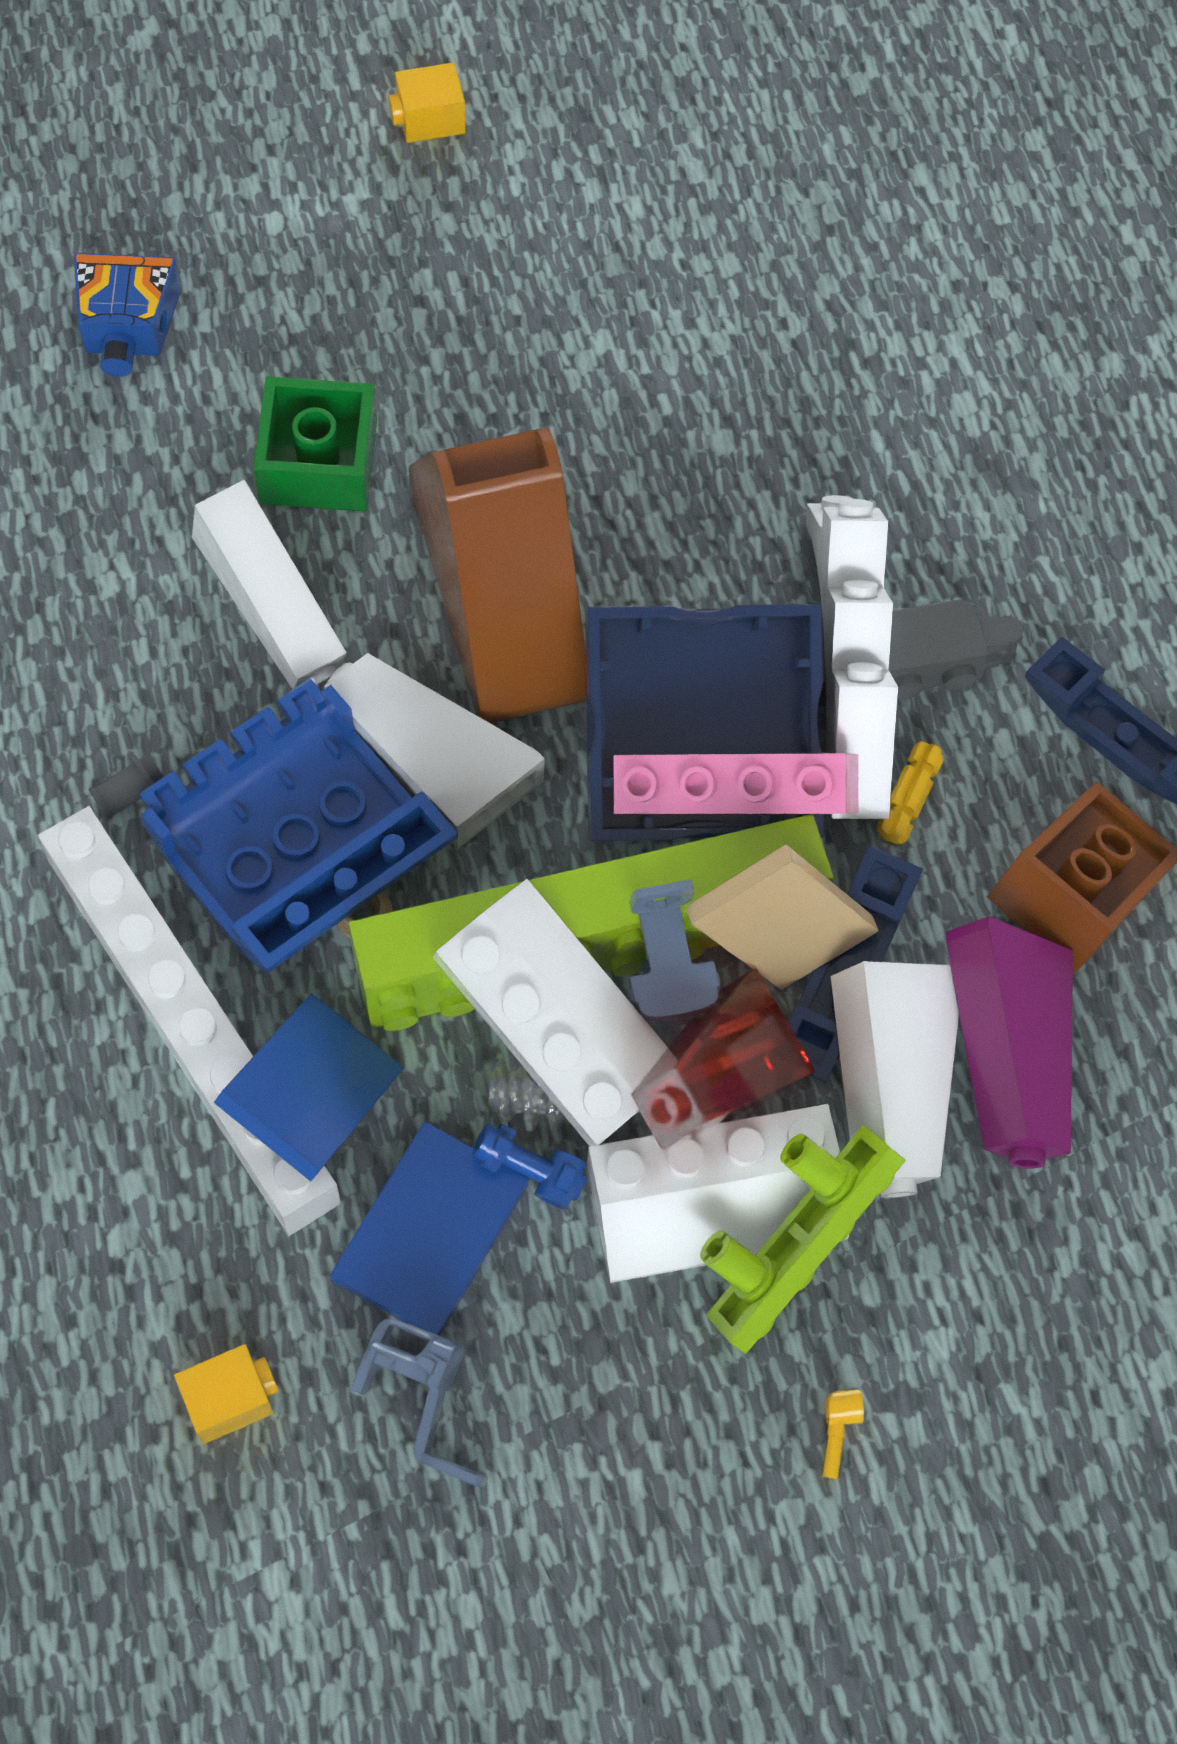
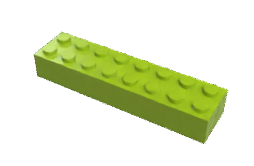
[348,814,834,1031]

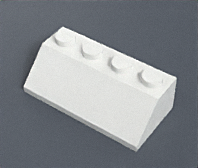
[432,879,684,1146]
[586,1104,849,1283]

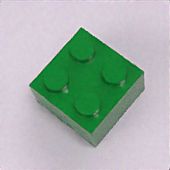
[253,376,377,512]

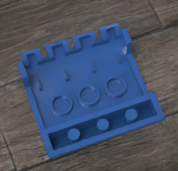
[138,678,458,974]

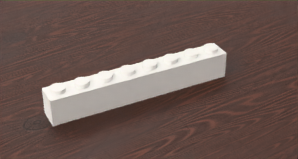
[38,806,341,1236]

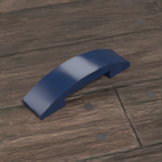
[1025,637,1177,804]
[772,845,923,1083]

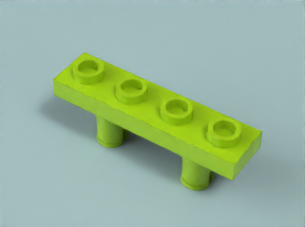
[700,1125,906,1354]

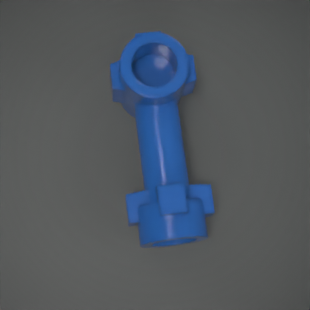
[472,1123,587,1210]

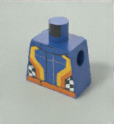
[74,253,181,377]

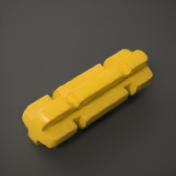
[877,741,944,845]

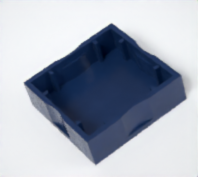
[585,604,824,841]

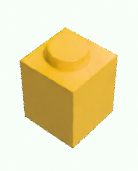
[388,62,466,143]
[174,1344,279,1445]

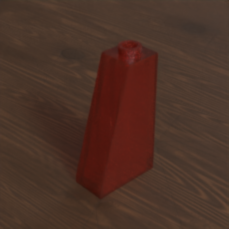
[631,968,816,1150]

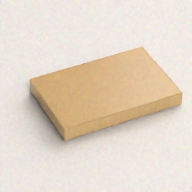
[686,844,879,990]

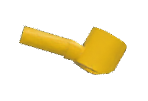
[822,1389,864,1479]

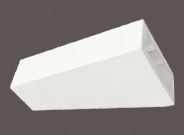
[192,480,347,689]
[324,653,545,849]
[831,961,959,1198]

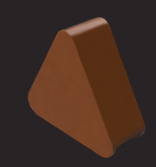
[409,427,586,724]

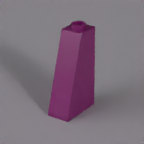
[946,916,1073,1169]

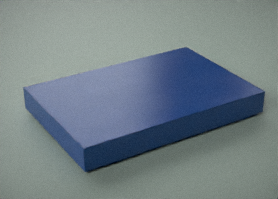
[213,993,404,1182]
[330,1121,529,1335]

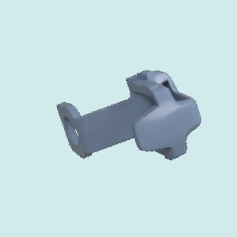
[626,880,721,1029]
[351,1319,489,1487]

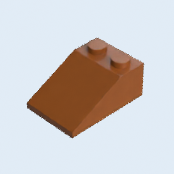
[987,781,1177,973]

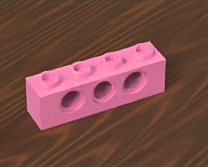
[614,753,859,814]

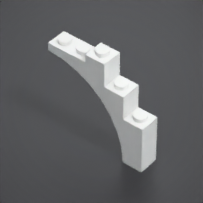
[806,495,898,819]

